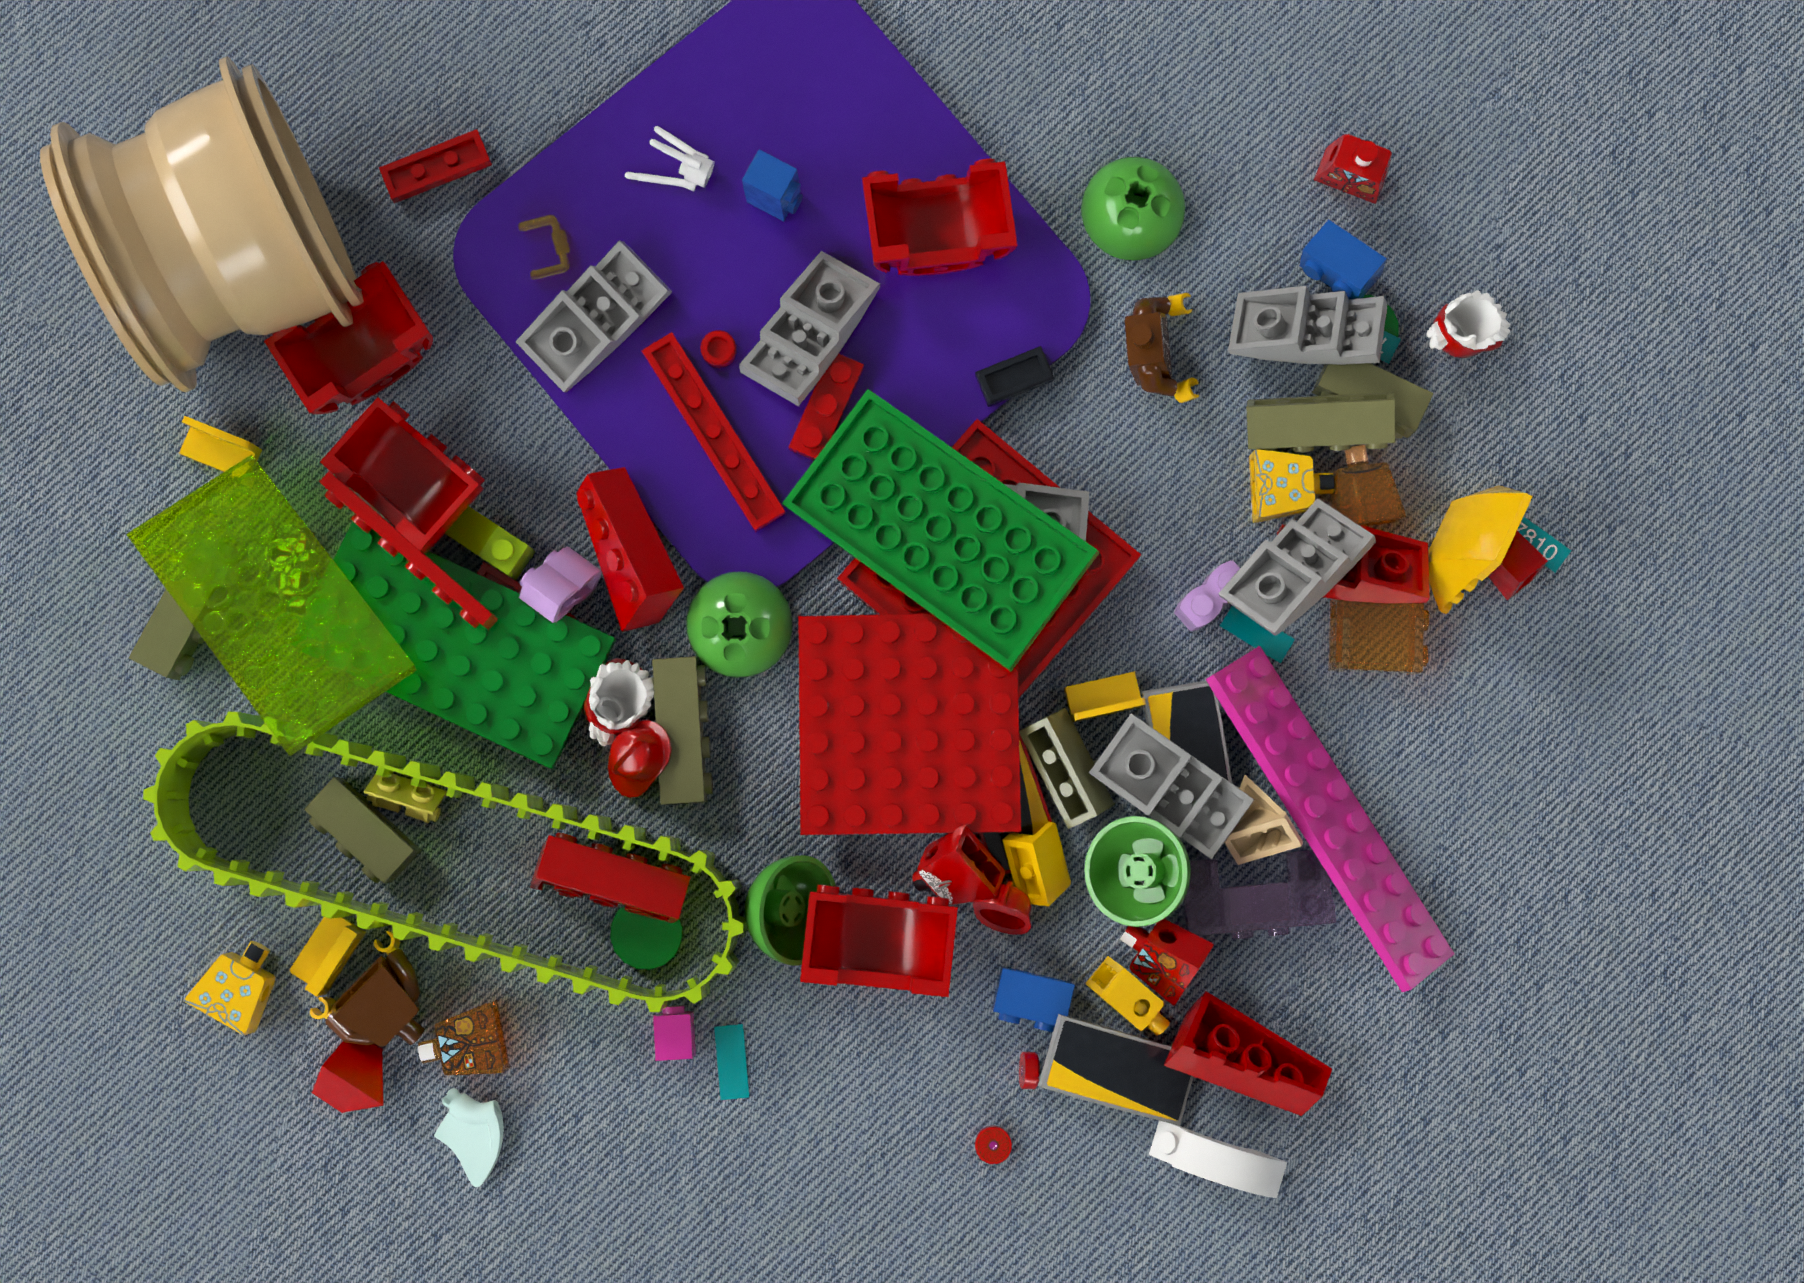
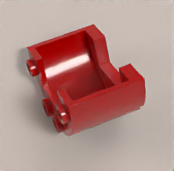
[862,158,1018,276]
[264,261,433,415]
[320,397,485,554]
[800,885,958,997]

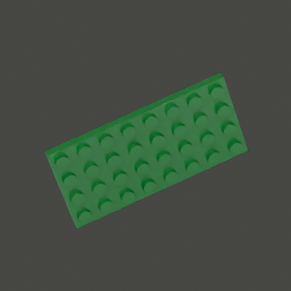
[782,389,1099,672]
[289,521,616,770]

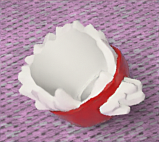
[1427,290,1510,358]
[584,658,654,747]

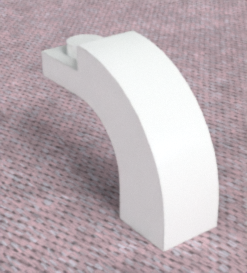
[1149,1121,1287,1198]

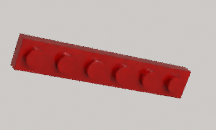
[641,332,786,532]
[319,471,498,630]

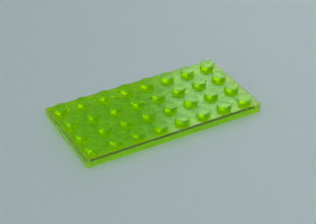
[126,454,416,756]

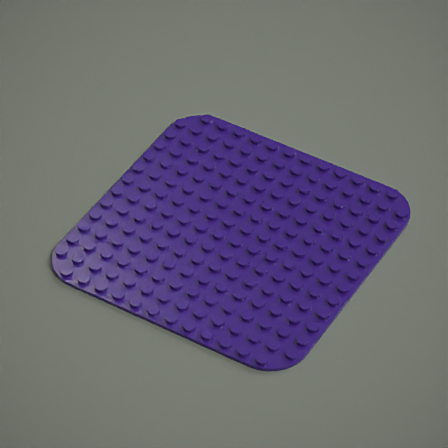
[453,0,1090,587]

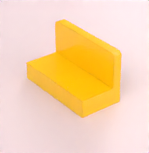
[179,416,262,482]
[1064,671,1146,722]
[1003,822,1071,907]
[290,917,366,997]

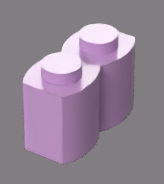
[519,547,602,623]
[1174,560,1240,631]

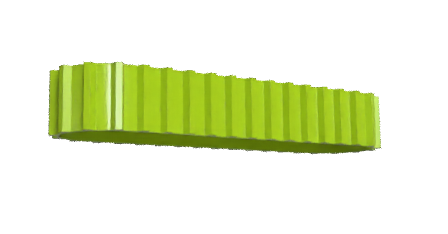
[143,711,748,1012]

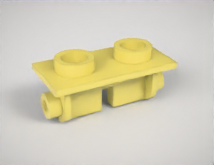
[364,773,447,823]

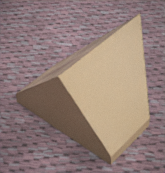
[1224,775,1303,865]

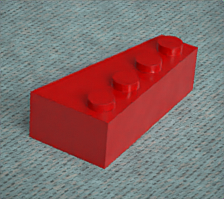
[576,467,684,632]
[530,833,691,923]
[1164,991,1332,1116]

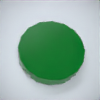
[610,905,683,969]

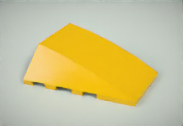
[1428,485,1533,614]

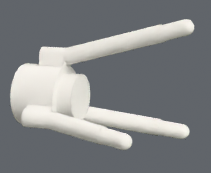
[625,126,715,192]

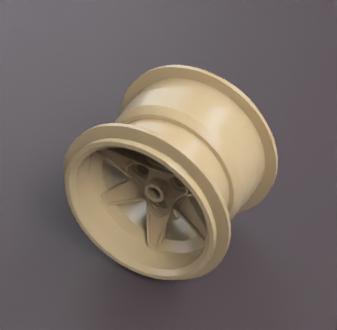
[40,56,364,392]

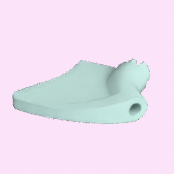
[434,1088,504,1187]

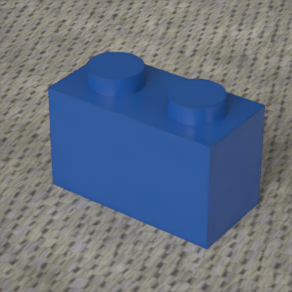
[742,149,803,222]
[1299,219,1387,300]
[992,966,1075,1032]

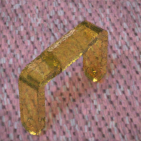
[518,215,570,279]

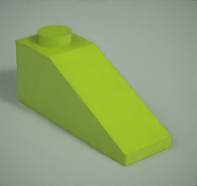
[445,506,536,581]

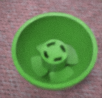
[1081,156,1185,260]
[686,572,793,678]
[1084,816,1191,927]
[745,855,836,966]

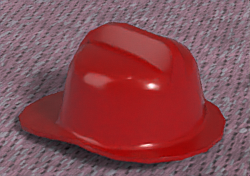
[608,720,672,798]
[972,881,1031,935]

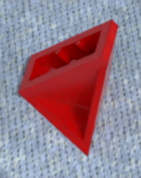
[312,1041,384,1113]

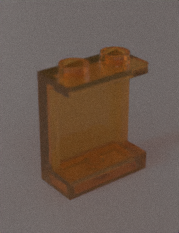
[1328,599,1429,675]

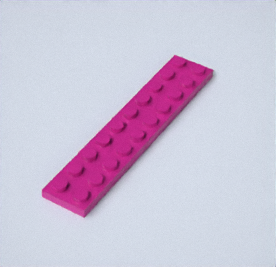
[1205,646,1454,993]

